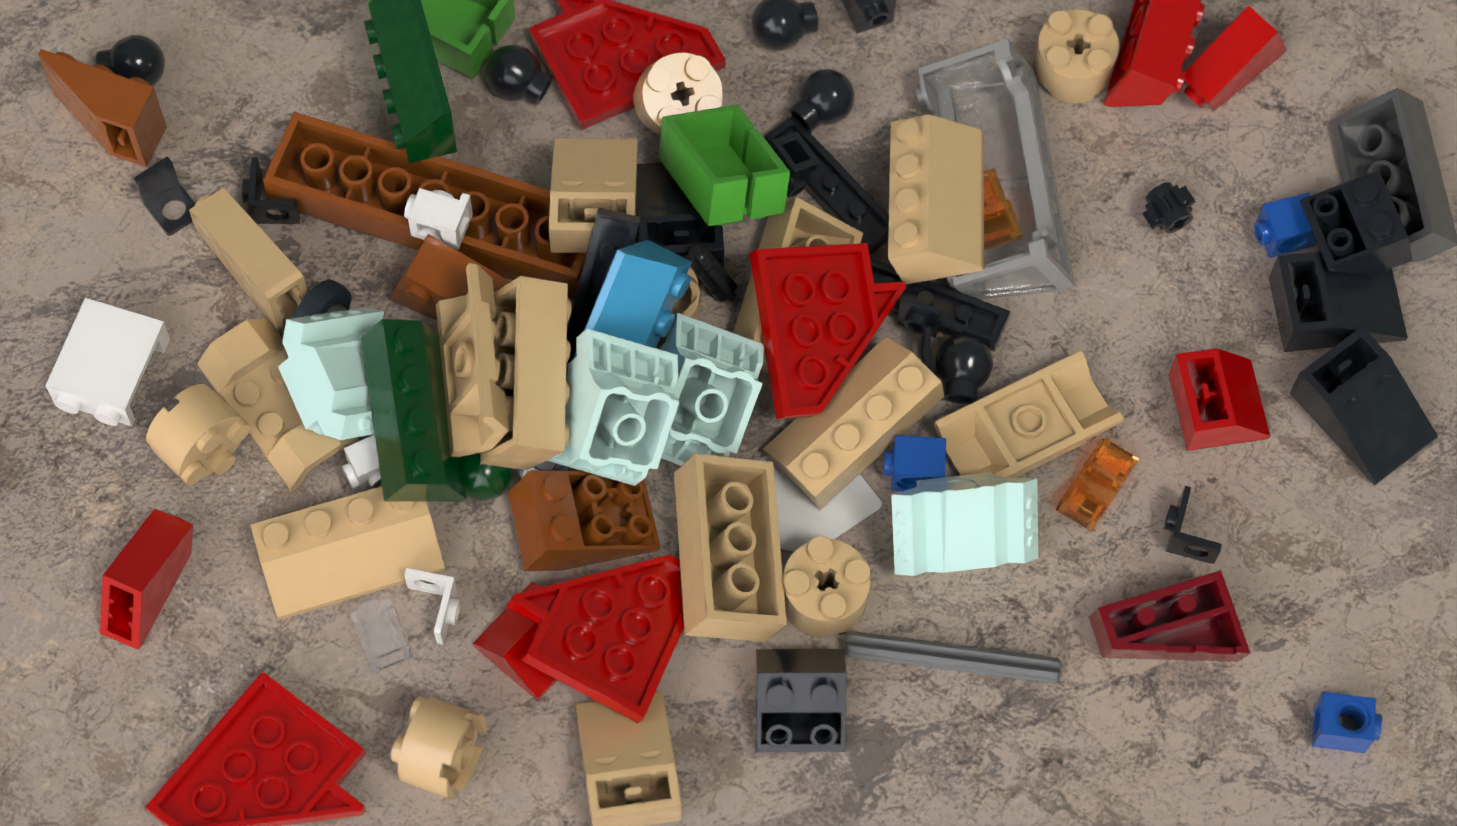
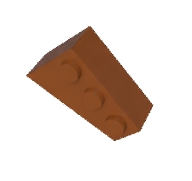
[388,234,510,320]

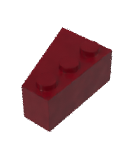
[1088,570,1250,662]

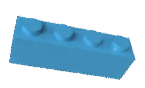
[566,240,692,380]

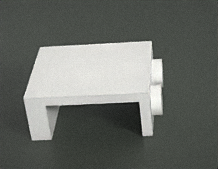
[45,298,170,426]

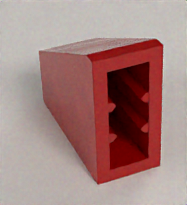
[1183,6,1287,111]
[100,508,193,650]

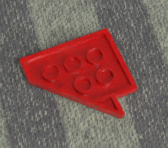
[528,0,726,130]
[749,243,906,420]
[506,554,684,723]
[145,671,366,826]

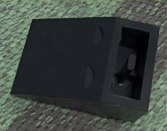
[636,162,725,269]
[1269,252,1408,352]
[1290,326,1438,486]

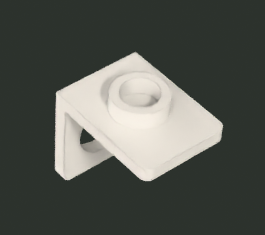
[404,568,461,645]

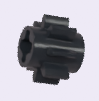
[1142,182,1196,233]

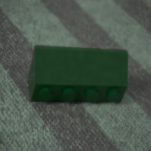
[364,0,457,163]
[361,319,466,502]

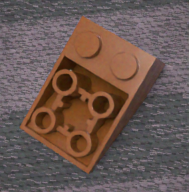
[38,49,167,167]
[508,471,661,571]

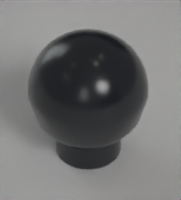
[751,0,818,51]
[96,35,165,86]
[486,44,553,105]
[789,69,855,133]
[935,334,993,404]

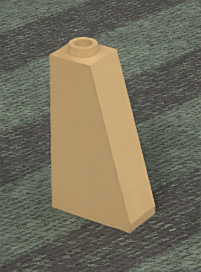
[189,187,308,335]

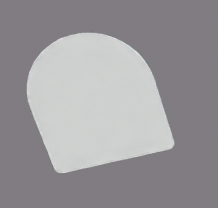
[760,455,882,552]

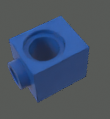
[1254,192,1317,258]
[883,435,946,491]
[1312,692,1382,753]

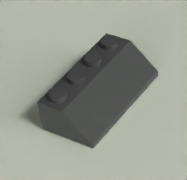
[1329,88,1457,262]

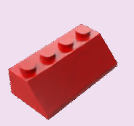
[1103,0,1205,107]

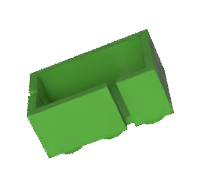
[367,0,516,79]
[658,104,790,226]

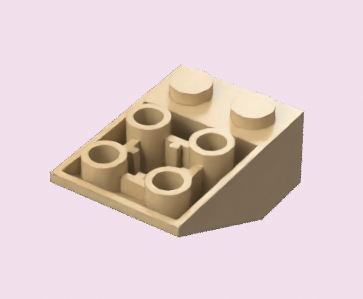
[549,138,638,253]
[575,692,682,826]

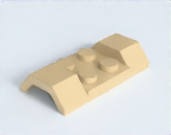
[436,263,509,457]
[197,319,360,493]
[934,350,1124,478]

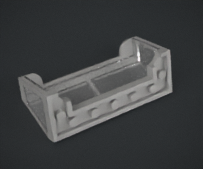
[916,38,1075,299]

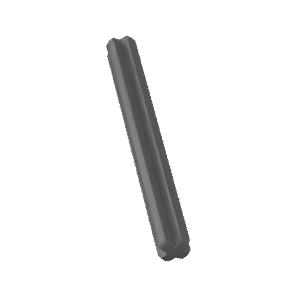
[845,631,1061,684]

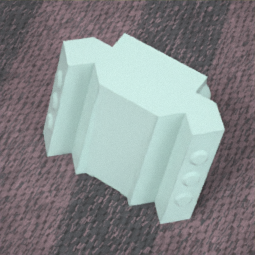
[278,307,384,440]
[659,313,764,466]
[547,329,680,486]
[891,472,1038,576]

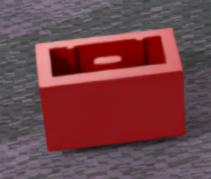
[1168,348,1270,451]

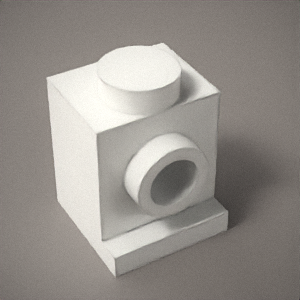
[404,188,473,250]
[342,434,382,492]

